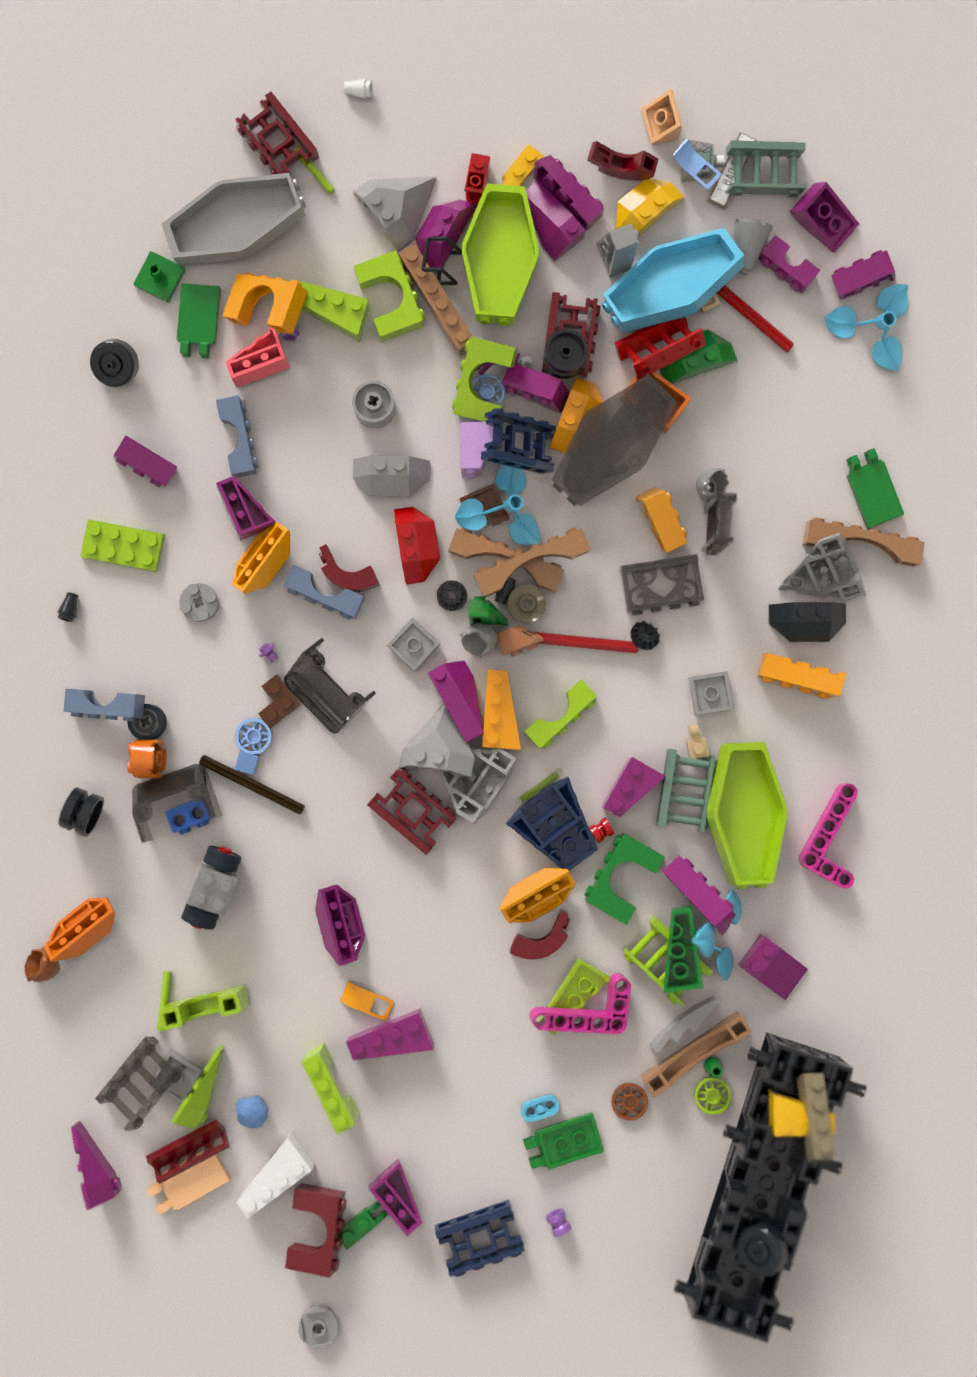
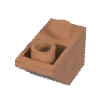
[496,625,544,657]

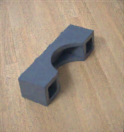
[216,395,259,478]
[283,565,365,620]
[63,689,145,722]

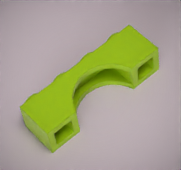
[524,679,597,749]

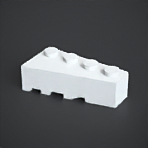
[236,1132,315,1219]

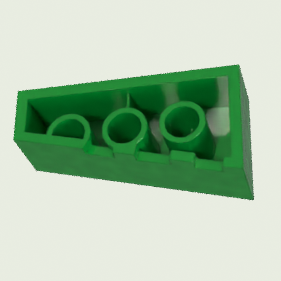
[663,905,703,993]

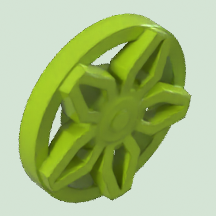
[694,1077,731,1115]

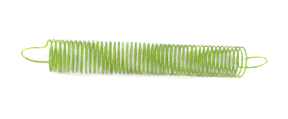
[515,769,563,805]

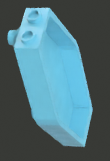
[602,228,744,333]

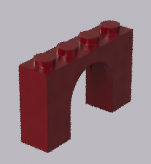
[285,1183,347,1278]

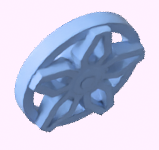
[472,374,505,404]
[235,718,272,754]

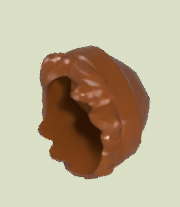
[24,947,60,983]

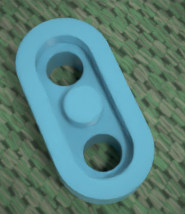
[521,1094,559,1122]

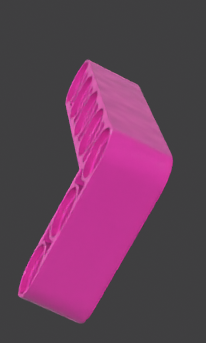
[798,783,858,888]
[529,973,631,1034]

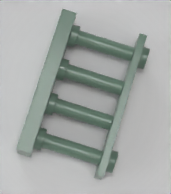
[726,140,806,197]
[656,749,718,833]

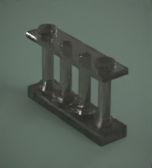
[95,1036,185,1131]

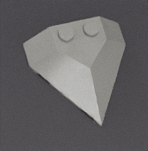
[353,177,436,252]
[778,533,866,601]
[399,704,476,778]
[440,749,517,824]

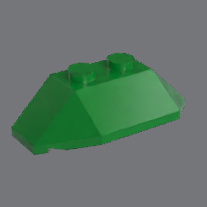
[659,329,737,384]

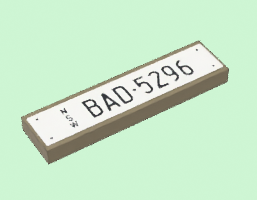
[707,132,757,209]

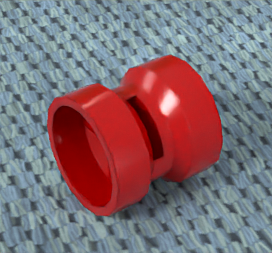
[589,817,615,844]

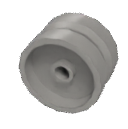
[352,380,396,429]

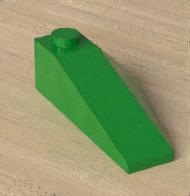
[468,596,508,625]

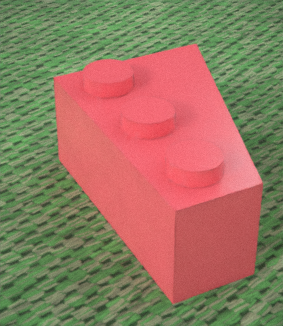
[226,327,290,388]

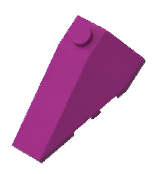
[525,180,585,262]
[428,660,484,743]
[71,1121,121,1210]

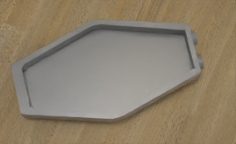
[162,173,306,266]

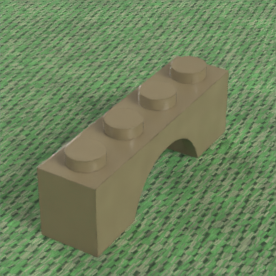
[797,1073,835,1162]

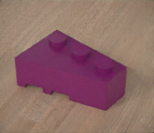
[831,250,896,300]
[113,435,177,488]
[368,1159,422,1236]

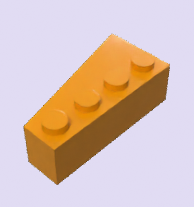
[757,653,847,700]
[482,669,521,750]

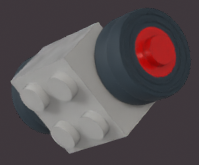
[181,846,241,930]

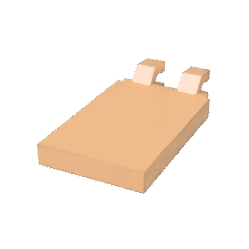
[147,1148,231,1215]

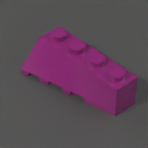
[534,155,604,231]
[662,855,736,936]

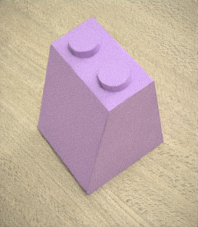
[460,422,493,479]

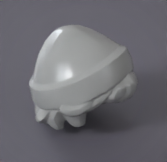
[696,468,729,503]
[460,623,497,658]

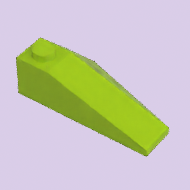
[171,1045,224,1129]

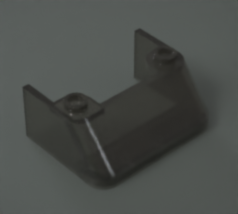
[284,638,376,734]
[132,764,222,843]

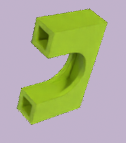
[353,250,426,342]
[452,337,518,422]
[159,985,250,1031]
[301,1043,359,1135]

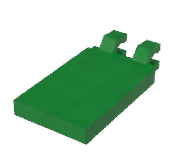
[176,283,221,359]
[846,448,904,529]
[523,1112,604,1170]

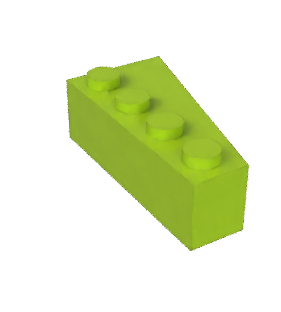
[294,279,370,342]

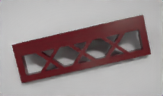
[146,1120,230,1184]

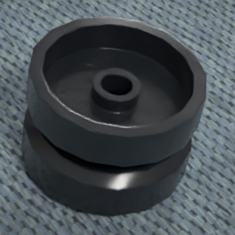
[543,329,588,379]
[59,787,104,837]

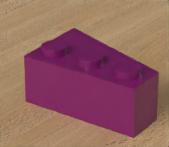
[501,364,570,414]
[216,476,276,541]
[601,757,665,817]

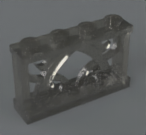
[701,492,737,556]
[619,554,704,616]

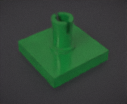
[133,251,186,303]

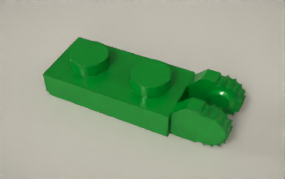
[340,1200,388,1250]

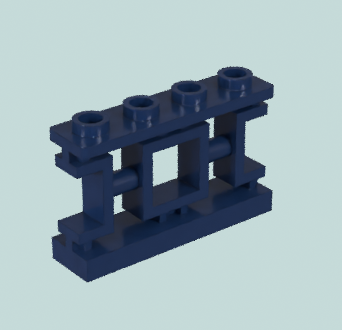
[481,408,556,474]
[435,1200,524,1277]

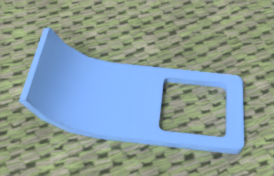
[673,139,721,190]

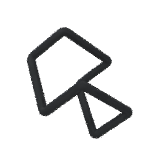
[421,237,462,285]

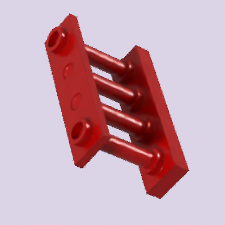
[614,317,706,380]

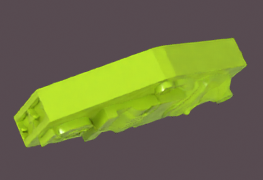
[462,183,539,326]
[707,742,788,889]

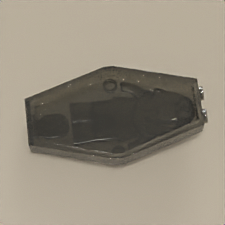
[552,374,677,506]

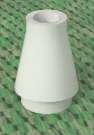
[344,79,373,99]

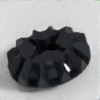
[437,580,467,611]
[630,620,660,650]

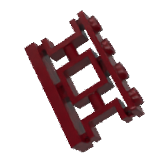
[235,91,319,177]
[542,292,601,378]
[367,769,457,855]

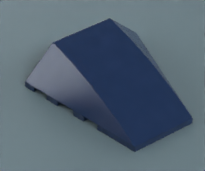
[506,777,598,871]

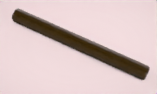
[199,755,305,814]

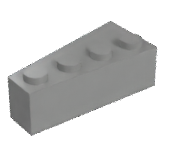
[596,224,640,278]

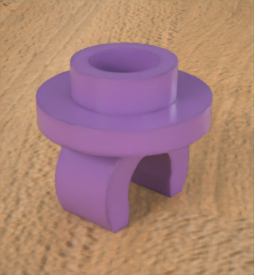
[258,643,278,663]

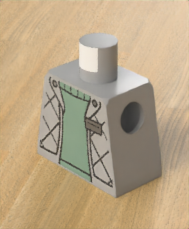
[681,139,725,182]

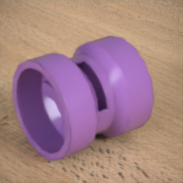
[546,1208,571,1237]

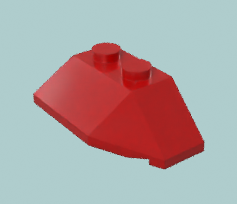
[394,507,440,585]

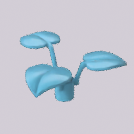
[825,284,908,371]
[455,465,540,545]
[692,889,742,981]

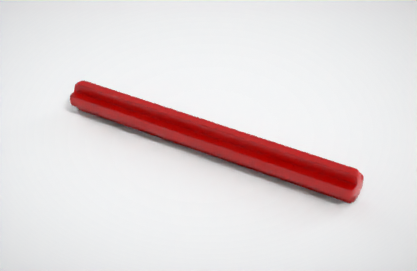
[717,285,794,352]
[534,632,639,653]

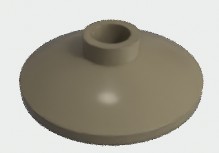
[508,584,546,623]

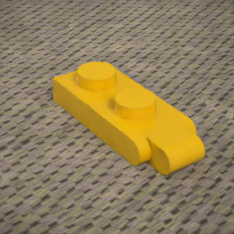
[501,144,544,186]

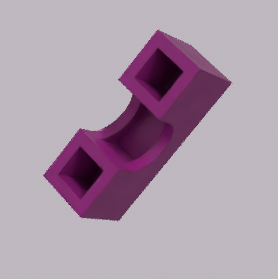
[758,235,820,294]

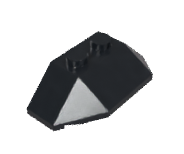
[768,602,846,642]

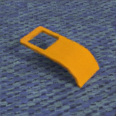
[340,981,394,1021]

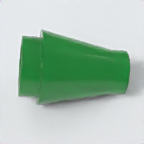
[703,1057,723,1078]

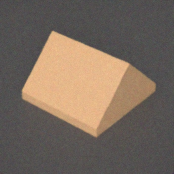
[641,89,683,145]

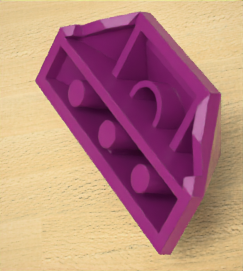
[415,199,476,268]
[315,884,365,966]

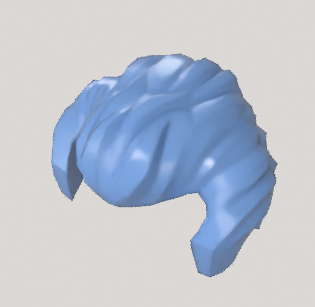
[236,1095,268,1129]

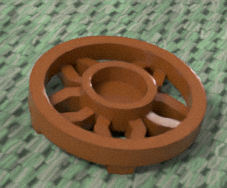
[611,1083,648,1121]

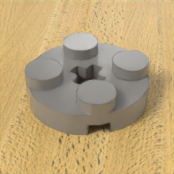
[179,583,219,622]
[298,1306,339,1349]

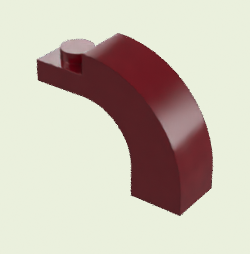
[587,141,659,181]
[319,544,380,592]
[509,909,570,960]

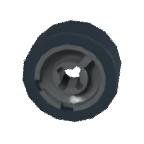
[127,704,167,740]

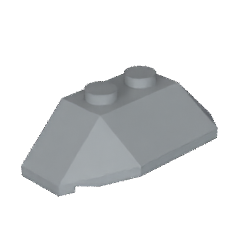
[353,455,430,497]

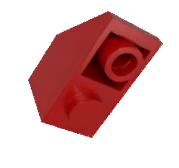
[464,153,490,194]

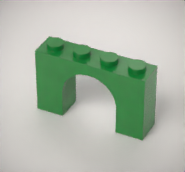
[584,832,665,925]

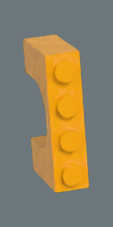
[222,272,308,335]

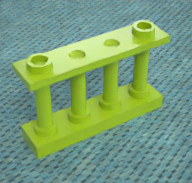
[622,916,713,1006]

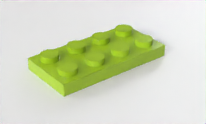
[80,519,165,572]

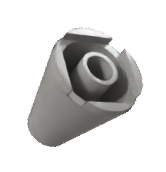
[734,218,773,275]

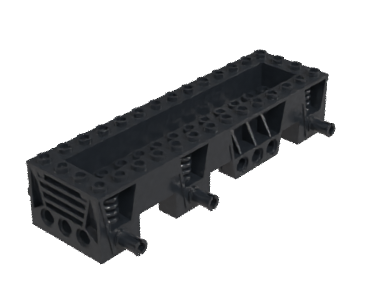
[674,1032,867,1343]

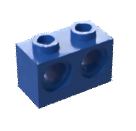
[165,797,213,835]

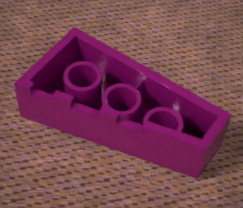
[346,1009,434,1060]

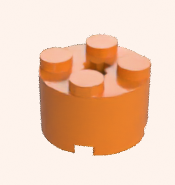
[127,739,167,779]

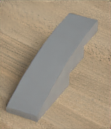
[650,996,719,1053]

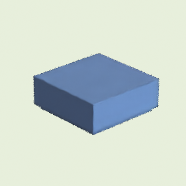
[235,751,259,775]

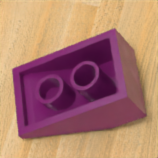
[789,182,859,253]
[738,934,808,1000]

